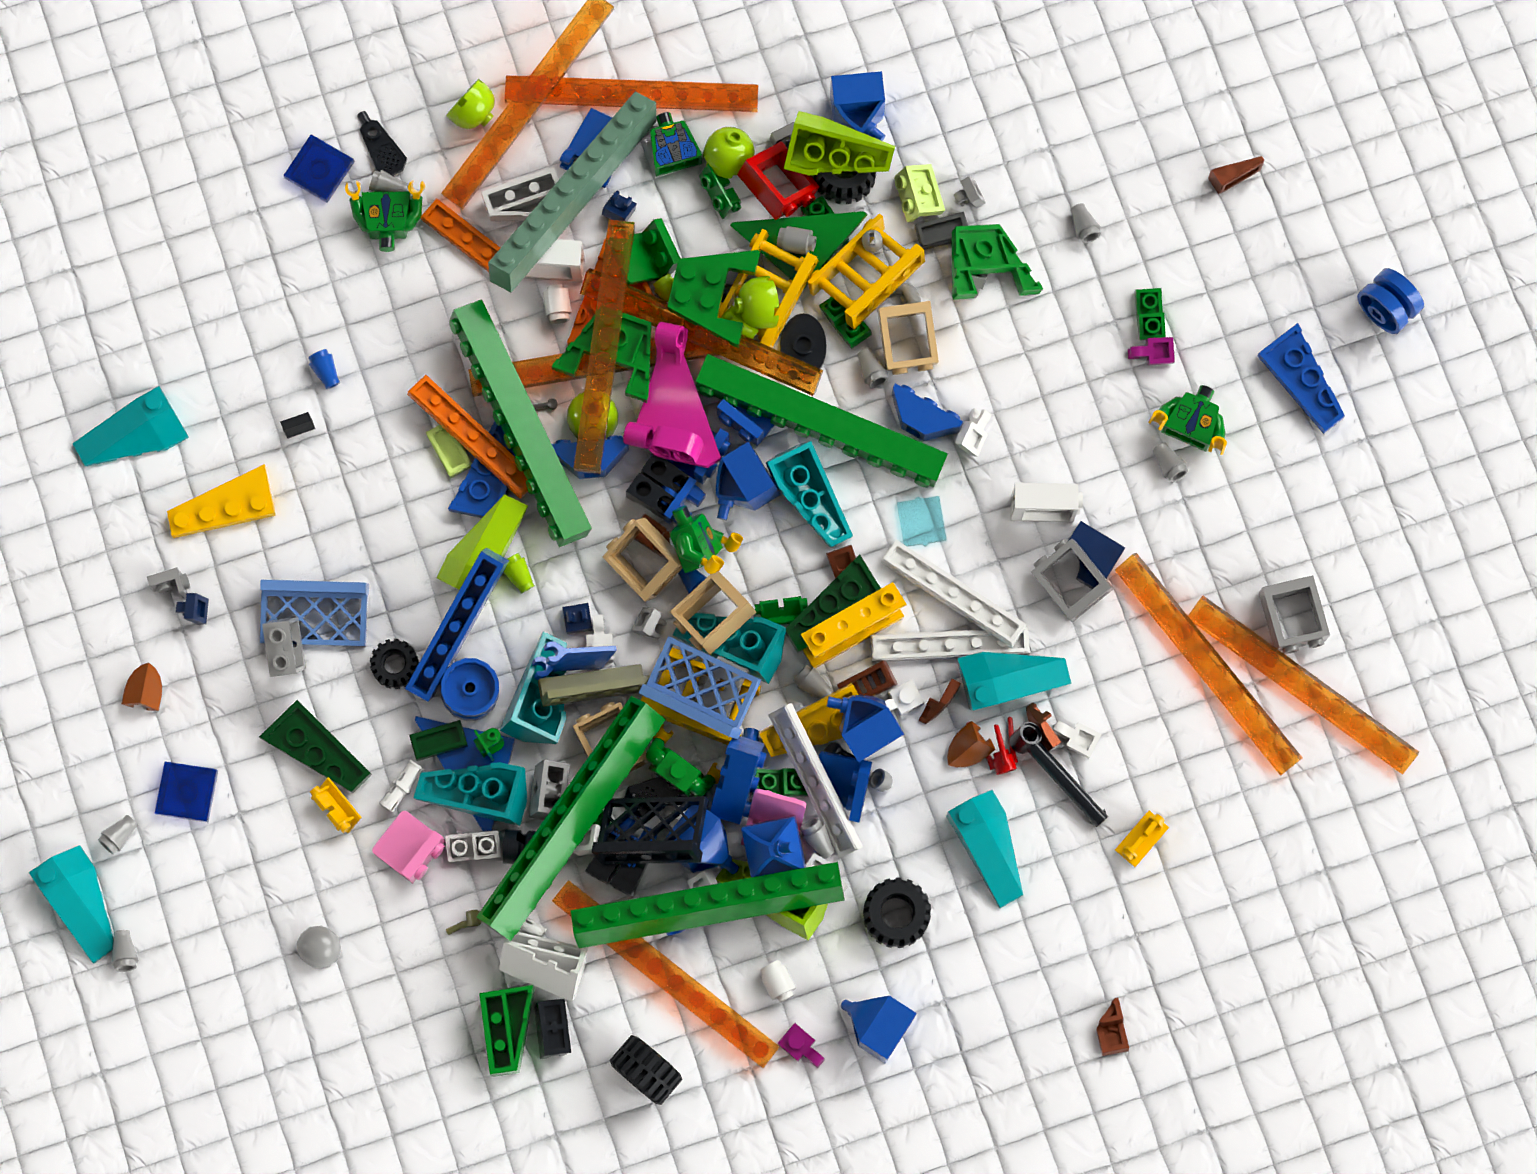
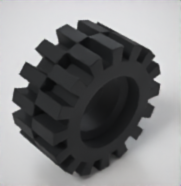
[370,639,419,689]

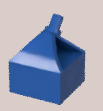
[830,71,886,141]
[716,442,782,520]
[826,695,904,762]
[665,805,739,874]
[741,815,806,877]
[841,995,917,1063]

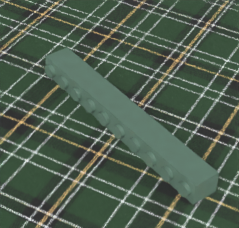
[488,91,657,293]

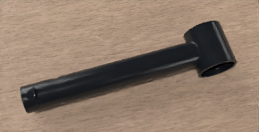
[1009,722,1108,827]

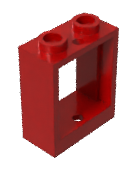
[737,141,820,220]

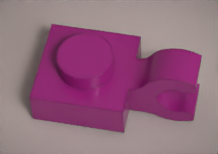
[1127,337,1175,365]
[777,1023,825,1068]

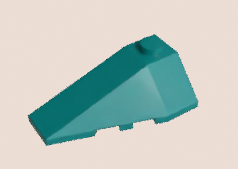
[72,386,189,467]
[766,441,853,547]
[672,613,786,684]
[500,631,567,744]
[957,652,1072,710]
[413,762,528,826]
[946,790,1023,908]
[29,845,114,963]

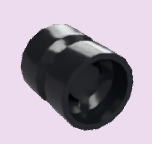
[503,829,536,864]

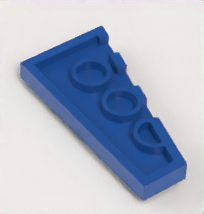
[1257,323,1345,434]
[448,421,515,518]

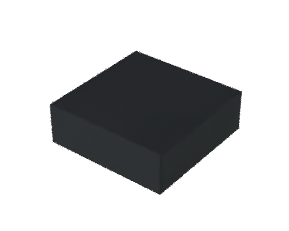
[280,412,315,439]

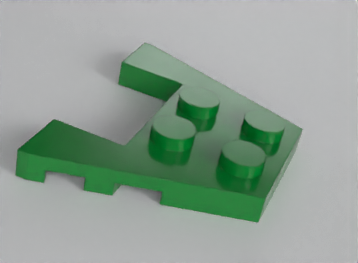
[952,224,1043,300]
[667,250,760,348]
[552,306,652,403]

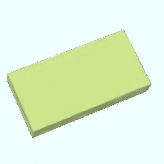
[426,425,472,479]

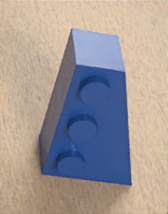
[710,736,767,825]

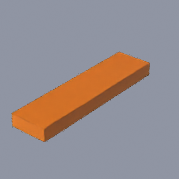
[421,198,500,272]

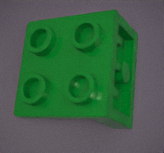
[608,218,681,285]

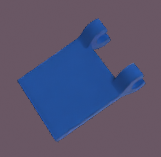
[560,108,612,188]
[532,641,617,680]

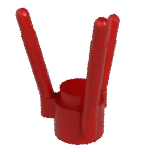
[966,717,1018,775]

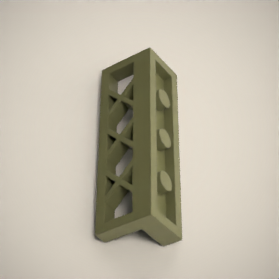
[538,664,650,707]

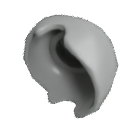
[297,926,341,969]

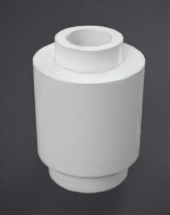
[543,284,572,324]
[760,960,796,1003]

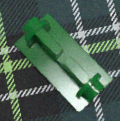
[699,164,742,219]
[754,596,808,625]
[473,728,504,762]

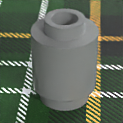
[777,226,817,255]

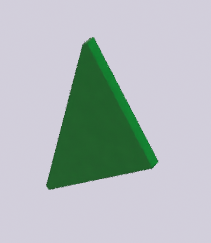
[730,211,868,289]

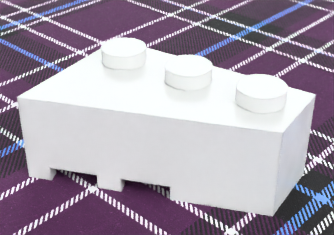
[481,167,559,221]
[499,932,588,1002]

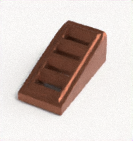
[1208,156,1264,194]
[837,660,898,697]

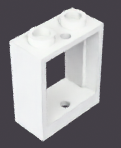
[524,239,585,282]
[1011,482,1083,522]

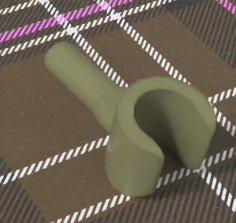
[446,910,482,935]

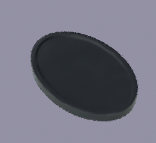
[780,313,827,380]

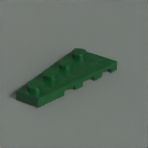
[785,554,881,653]
[259,700,372,793]

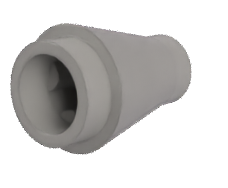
[369,170,408,192]
[1070,203,1101,243]
[857,348,888,388]
[1153,442,1188,482]
[793,665,833,699]
[98,815,138,854]
[800,818,835,859]
[111,930,139,972]

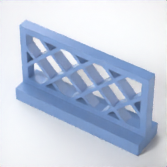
[260,580,369,646]
[639,636,761,739]

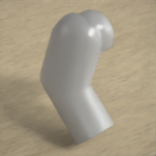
[894,282,921,304]

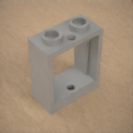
[1031,539,1114,622]
[1259,575,1330,654]
[262,617,306,677]

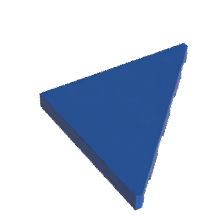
[415,716,515,831]

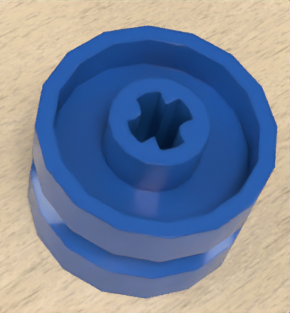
[1357,268,1425,334]
[441,658,499,721]

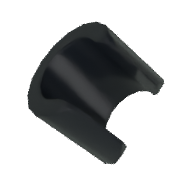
[824,742,855,758]

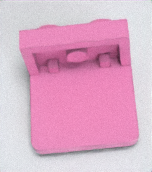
[741,789,806,845]
[372,811,446,884]

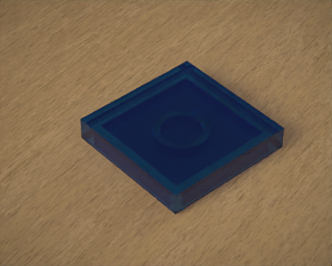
[283,134,355,203]
[155,761,218,823]

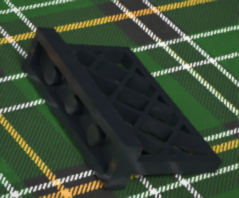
[591,796,708,864]

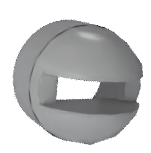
[862,230,883,252]
[869,769,893,792]

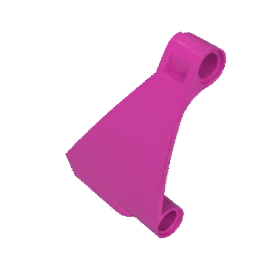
[623,322,721,468]

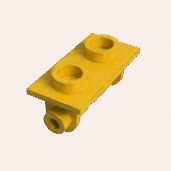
[310,777,362,833]
[1115,810,1169,867]

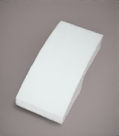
[445,830,501,862]

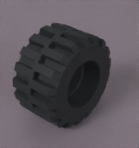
[813,172,876,204]
[863,877,931,948]
[610,1035,683,1105]

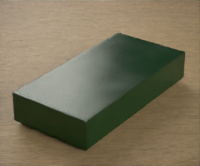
[409,720,468,761]

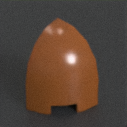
[121,663,162,711]
[947,721,996,768]

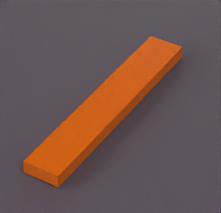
[407,375,528,499]

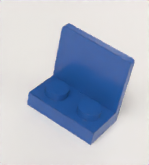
[819,751,872,823]

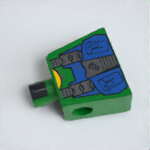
[650,112,702,177]

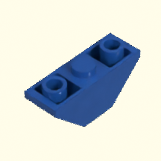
[892,383,963,441]
[552,435,629,479]

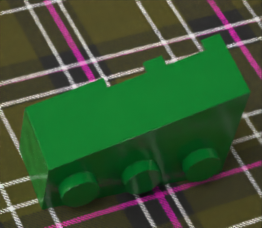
[479,985,535,1077]

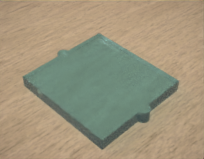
[897,496,947,547]

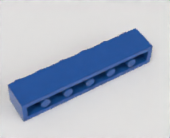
[405,548,509,702]

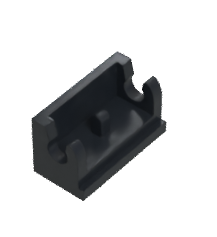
[534,999,571,1059]

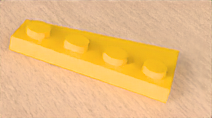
[167,464,276,538]
[758,683,858,757]

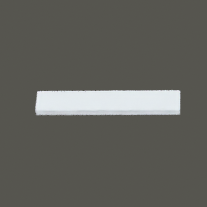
[881,540,1027,648]
[870,628,1030,663]
[768,703,863,858]

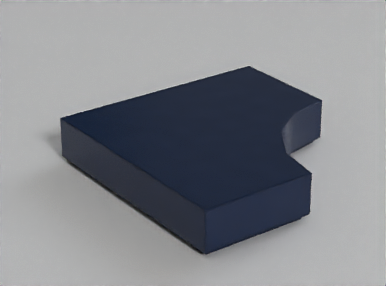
[1068,521,1126,589]

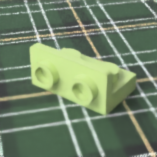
[894,164,945,222]

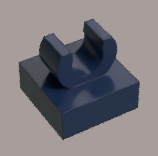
[601,190,637,226]
[176,593,209,625]
[562,603,593,634]

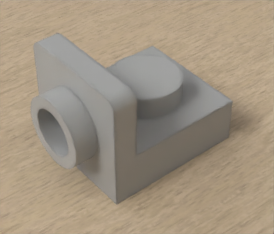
[147,567,190,598]

